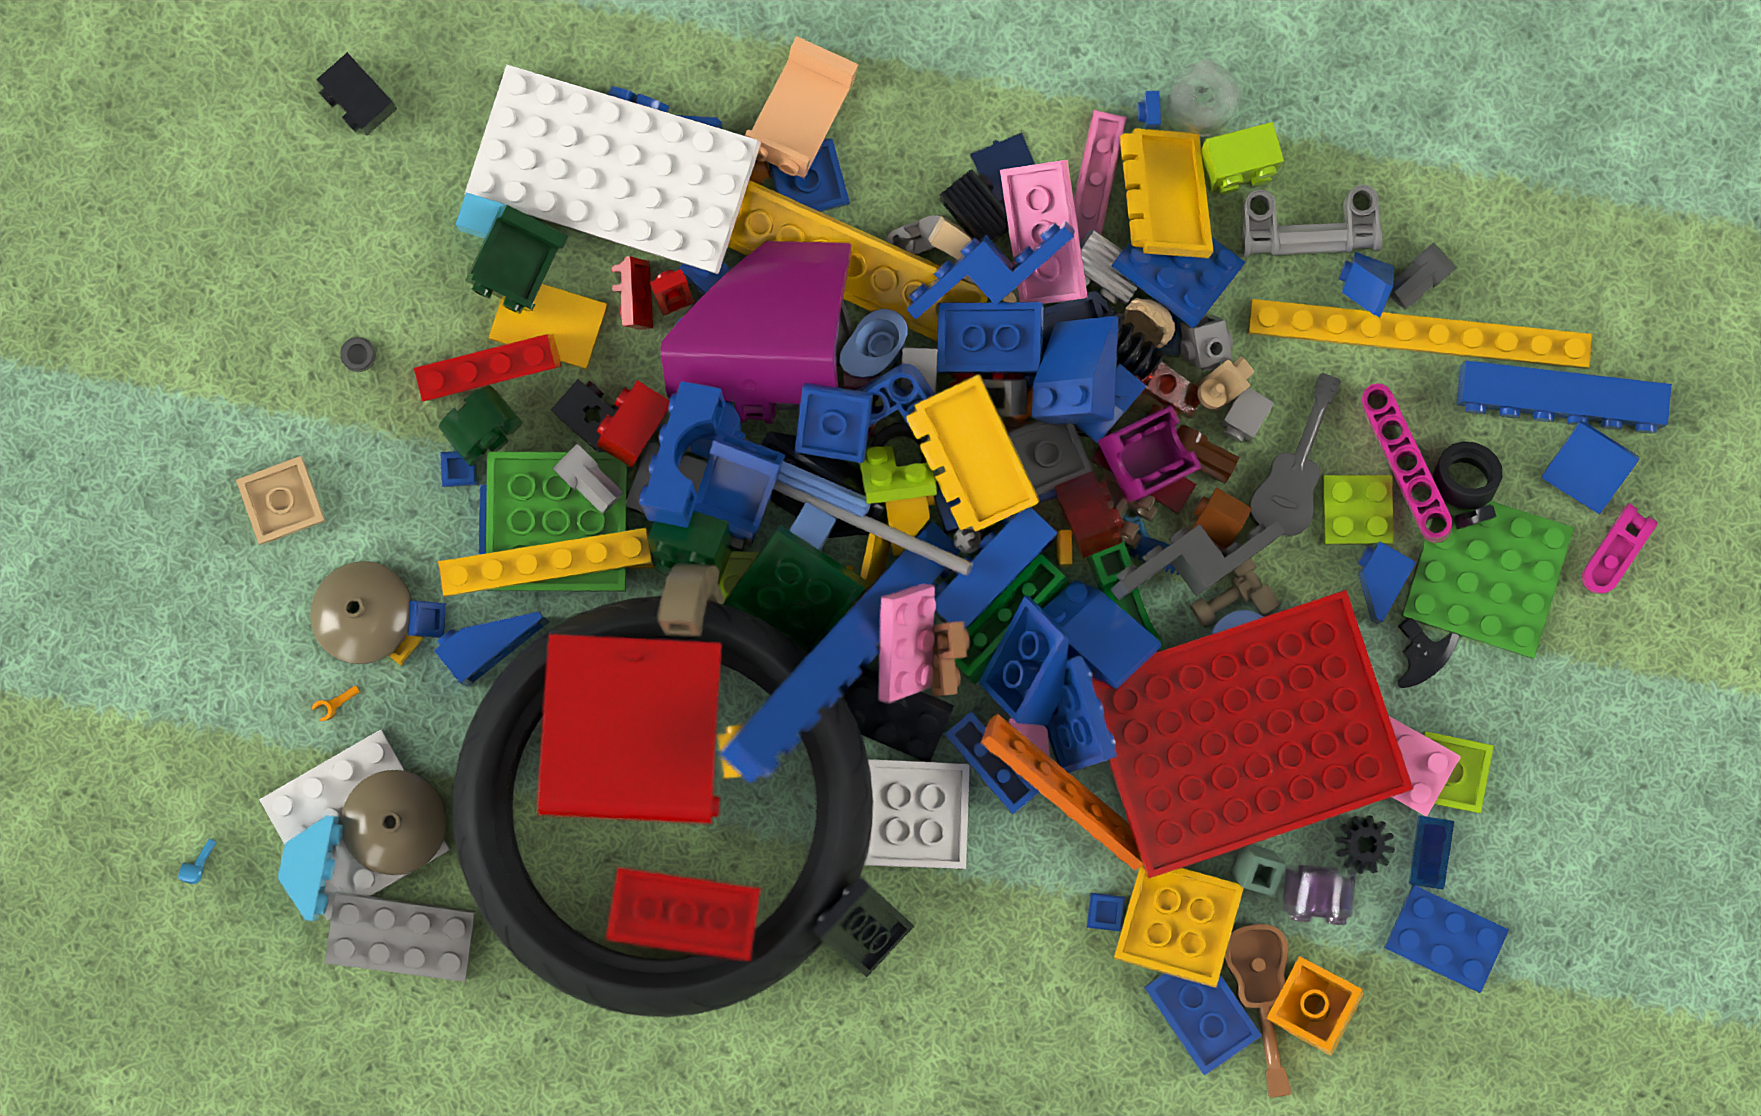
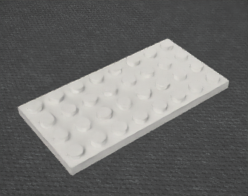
[464,65,761,274]

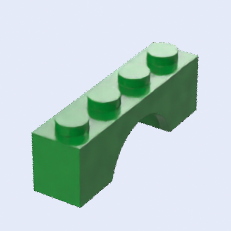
[1086,541,1166,653]

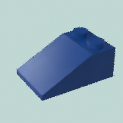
[1032,316,1118,425]
[1042,579,1161,689]
[978,596,1069,726]
[434,612,549,687]

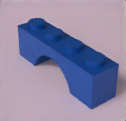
[640,381,726,528]

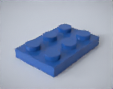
[937,302,1044,374]
[1384,885,1509,993]
[1144,973,1262,1076]

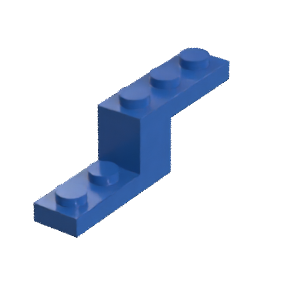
[906,220,1075,319]

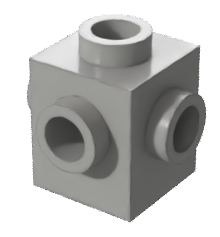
[1180,314,1233,371]

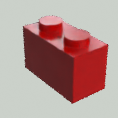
[596,380,670,468]

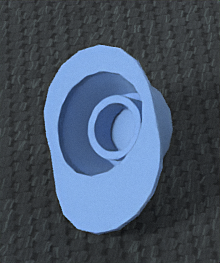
[840,309,908,378]

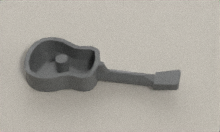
[1249,373,1341,537]

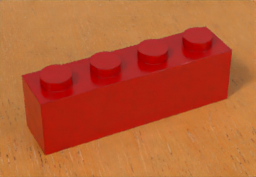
[414,334,562,402]

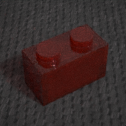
[1054,471,1124,558]

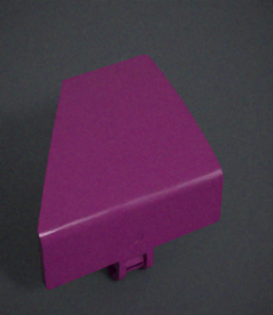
[661,241,851,424]

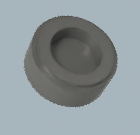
[340,337,376,372]

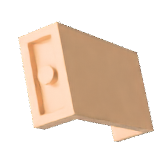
[745,36,858,178]

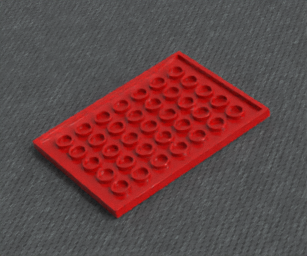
[1092,590,1413,879]

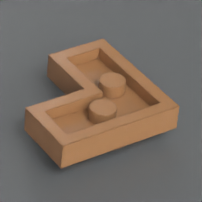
[931,621,969,696]

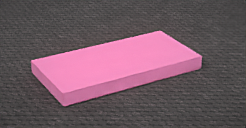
[1000,159,1088,304]

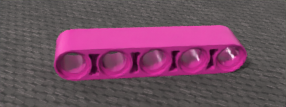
[1362,383,1452,543]

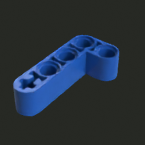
[856,363,935,426]

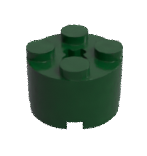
[439,385,523,466]

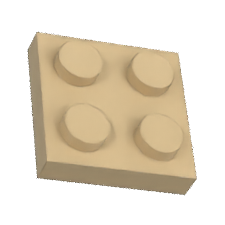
[236,456,326,546]

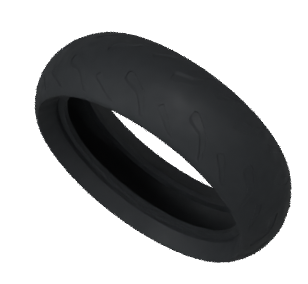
[453,596,873,1017]

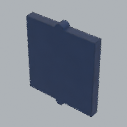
[970,133,1035,201]

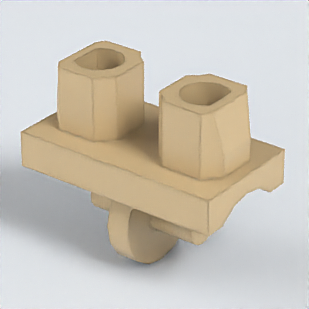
[1194,357,1254,411]

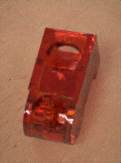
[1137,362,1200,418]

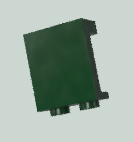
[465,205,568,314]

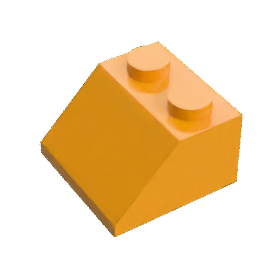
[1267,956,1364,1056]

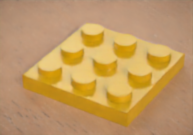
[1114,866,1244,988]

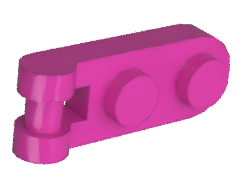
[1582,503,1658,594]

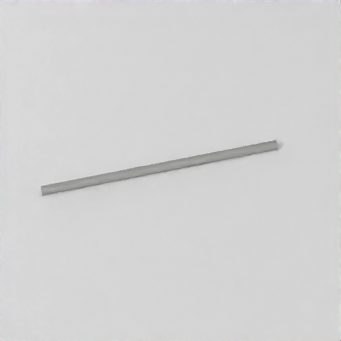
[686,446,973,576]

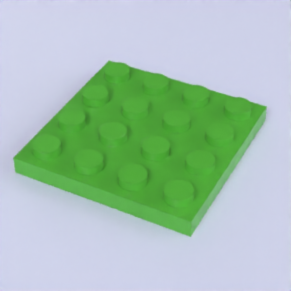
[486,452,627,592]
[1401,500,1574,659]

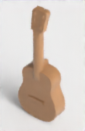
[1224,924,1292,1098]

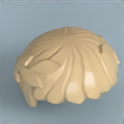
[1123,298,1175,348]

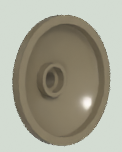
[310,561,412,664]
[341,770,447,875]

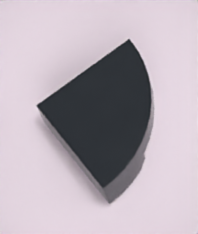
[1453,504,1497,530]

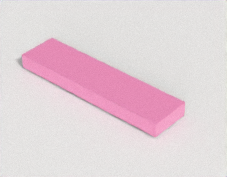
[1074,110,1127,243]

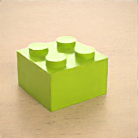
[1201,122,1284,195]

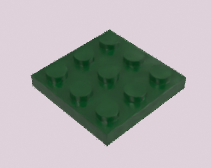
[723,525,868,654]

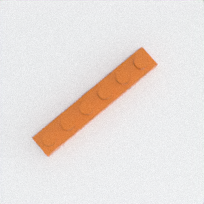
[981,714,1143,870]

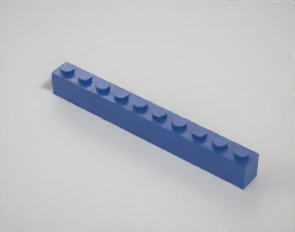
[719,521,961,784]

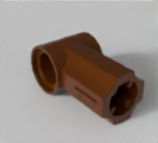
[1177,425,1240,484]

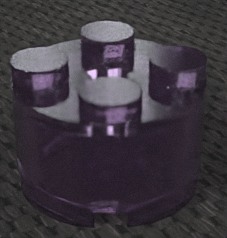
[1282,865,1356,925]

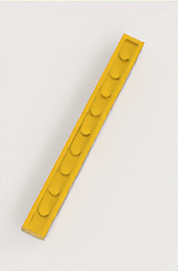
[1248,299,1592,369]

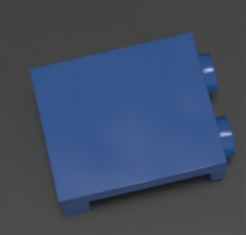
[693,430,786,539]

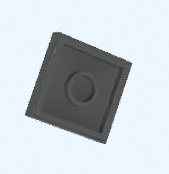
[1008,420,1094,496]

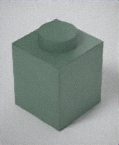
[1230,844,1286,896]

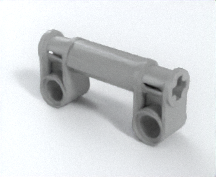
[1241,185,1382,257]

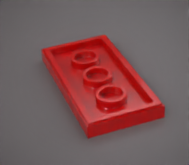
[606,867,761,961]

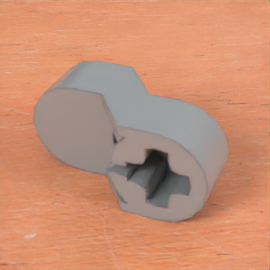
[885,215,950,256]

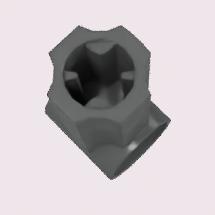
[1389,242,1457,310]

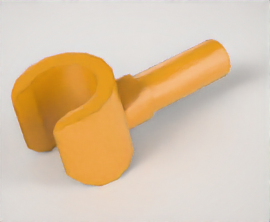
[312,685,360,721]

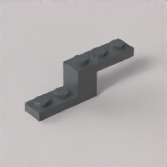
[1111,521,1285,600]

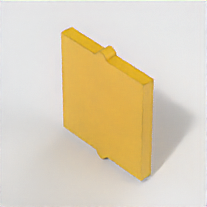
[860,532,891,593]

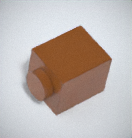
[1192,487,1252,549]

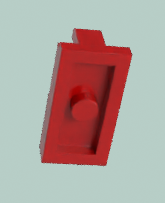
[611,256,653,330]
[650,269,695,316]

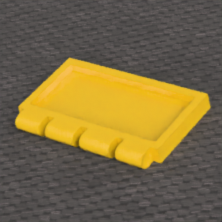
[1120,128,1213,258]
[906,374,1040,532]

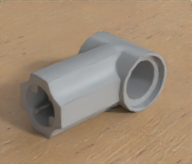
[552,444,624,514]

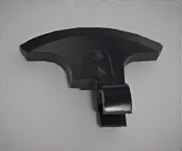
[1398,618,1459,688]

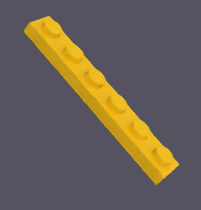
[438,528,652,597]

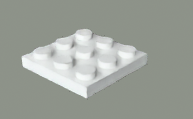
[864,760,970,869]

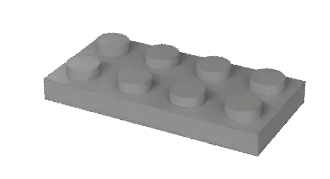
[325,892,475,982]

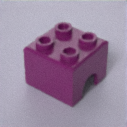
[1097,405,1202,503]

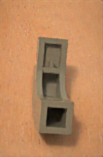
[658,564,724,636]

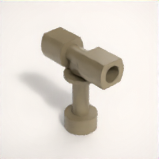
[1190,558,1281,628]

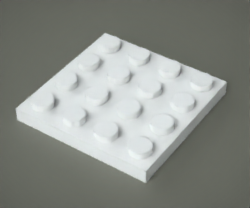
[259,730,450,921]

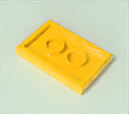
[488,284,608,370]

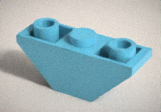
[278,815,343,921]

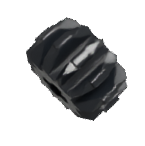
[1334,815,1395,874]

